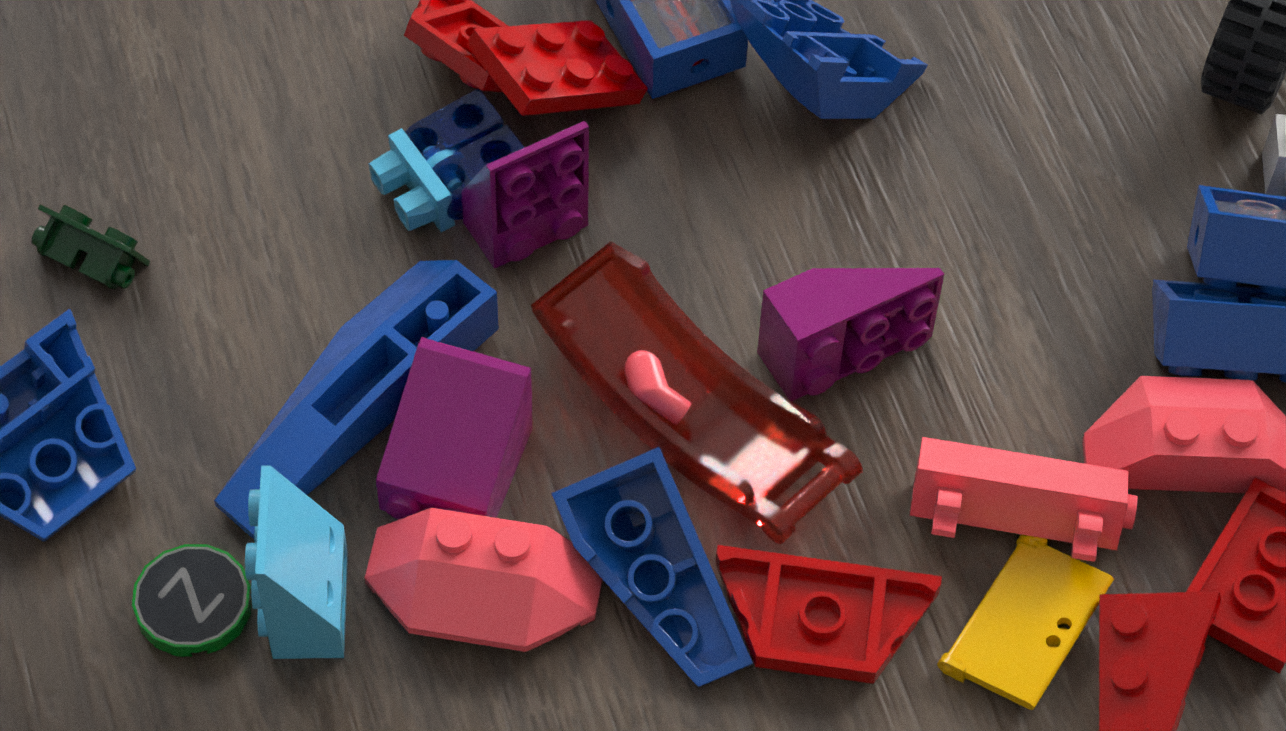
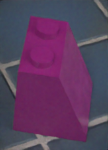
[376,337,533,520]

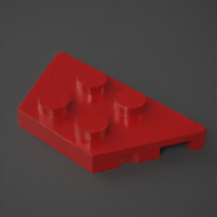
[404,0,508,92]
[715,545,942,684]

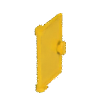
[937,535,1114,710]

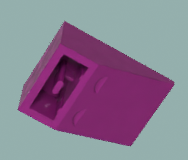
[461,121,589,269]
[757,268,944,402]

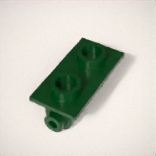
[31,204,151,290]

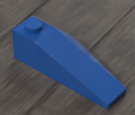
[551,447,753,688]

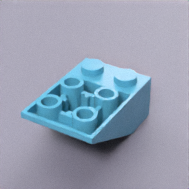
[245,466,348,659]

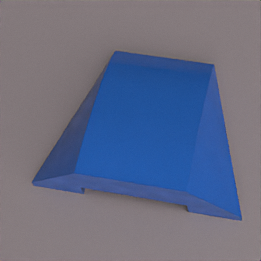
[730,0,928,119]
[0,309,136,542]

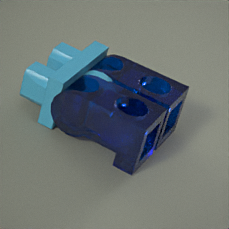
[368,88,525,232]

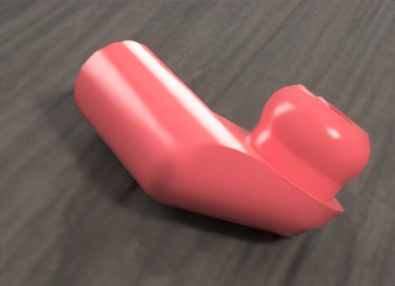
[625,350,691,425]

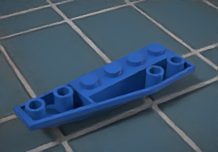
[214,260,499,539]

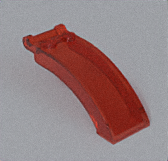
[531,241,863,544]

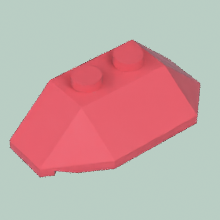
[1083,376,1286,493]
[365,508,603,652]

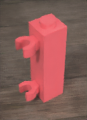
[910,437,1138,562]

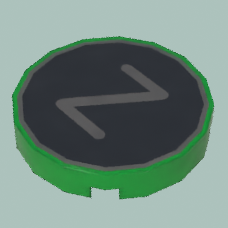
[132,544,252,657]

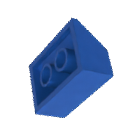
[1152,280,1286,382]

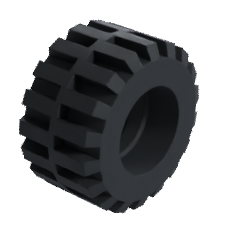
[1201,0,1286,114]

